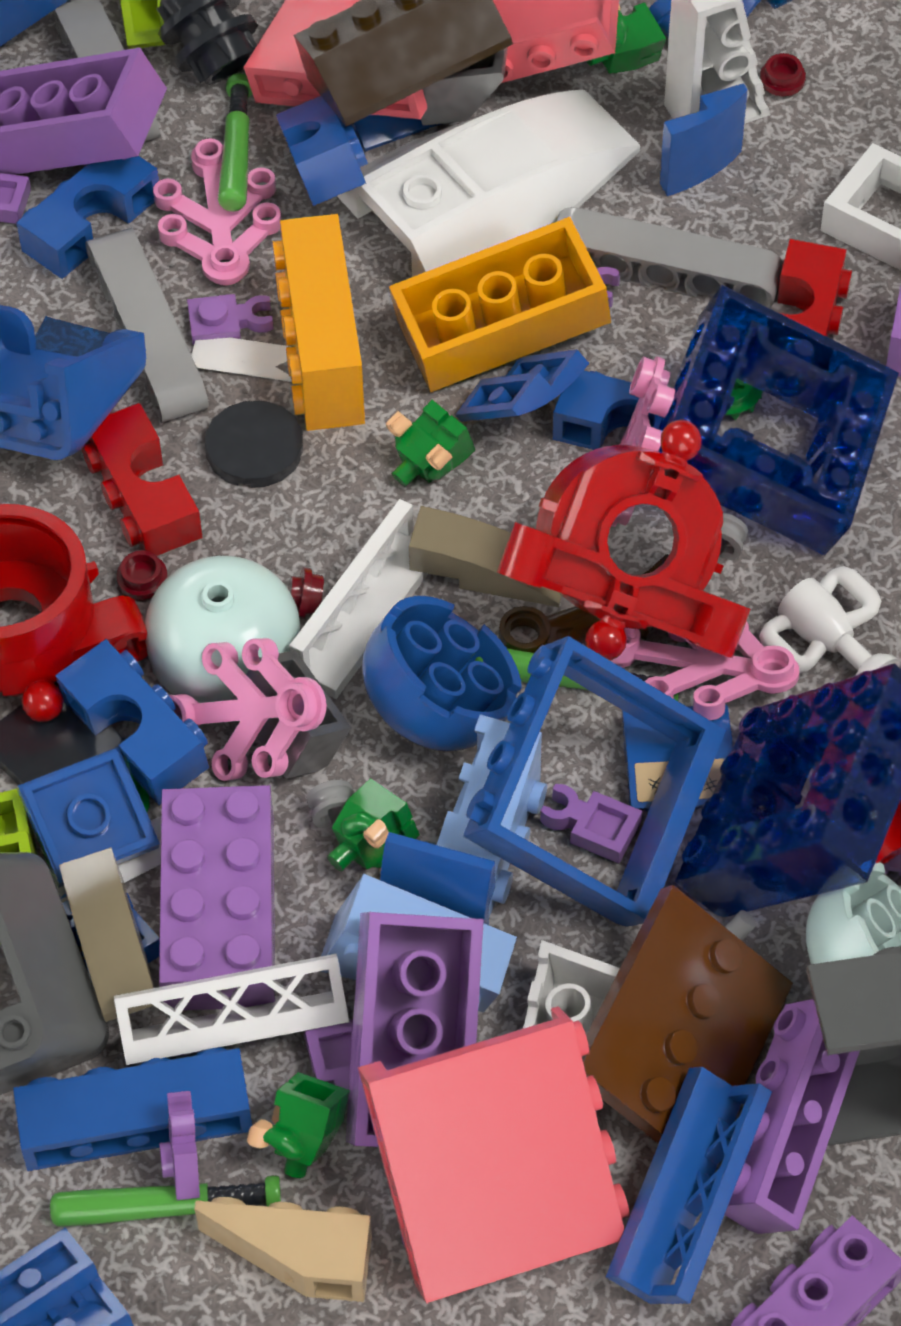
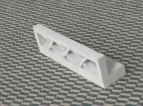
[289,499,428,699]
[114,954,349,1065]

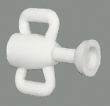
[759,566,900,698]

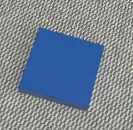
[17,747,160,888]

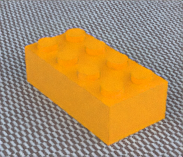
[272,214,365,431]
[389,217,611,393]

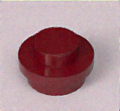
[760,53,806,96]
[116,550,168,600]
[288,567,324,619]

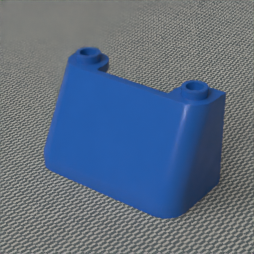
[0,305,146,460]

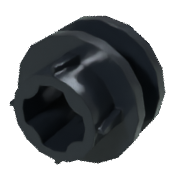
[156,0,258,85]

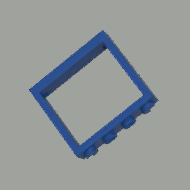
[463,636,726,927]

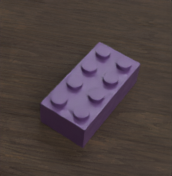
[0,48,167,175]
[159,785,275,1011]
[346,912,484,1147]

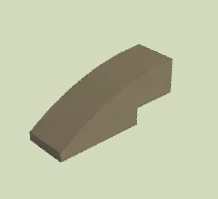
[409,506,562,607]
[59,848,155,1022]

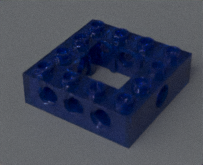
[658,285,899,556]
[675,663,901,917]

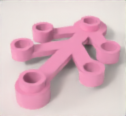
[153,138,281,286]
[611,356,675,527]
[610,622,799,720]
[169,638,326,781]

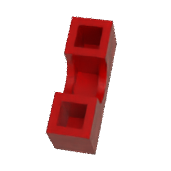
[759,239,853,387]
[82,403,203,556]

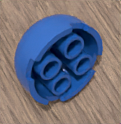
[362,596,522,751]

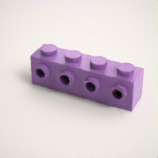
[725,999,860,1234]
[731,1215,901,1326]

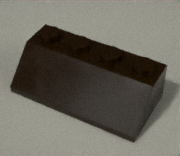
[294,0,513,126]

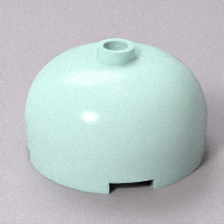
[145,556,301,703]
[806,861,901,964]

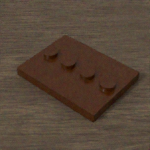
[582,885,793,1144]

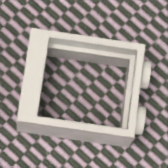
[820,143,901,270]

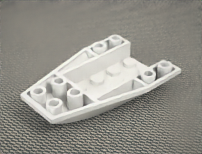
[337,90,640,277]

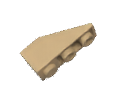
[195,1197,372,1302]

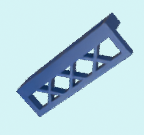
[606,1067,772,1304]

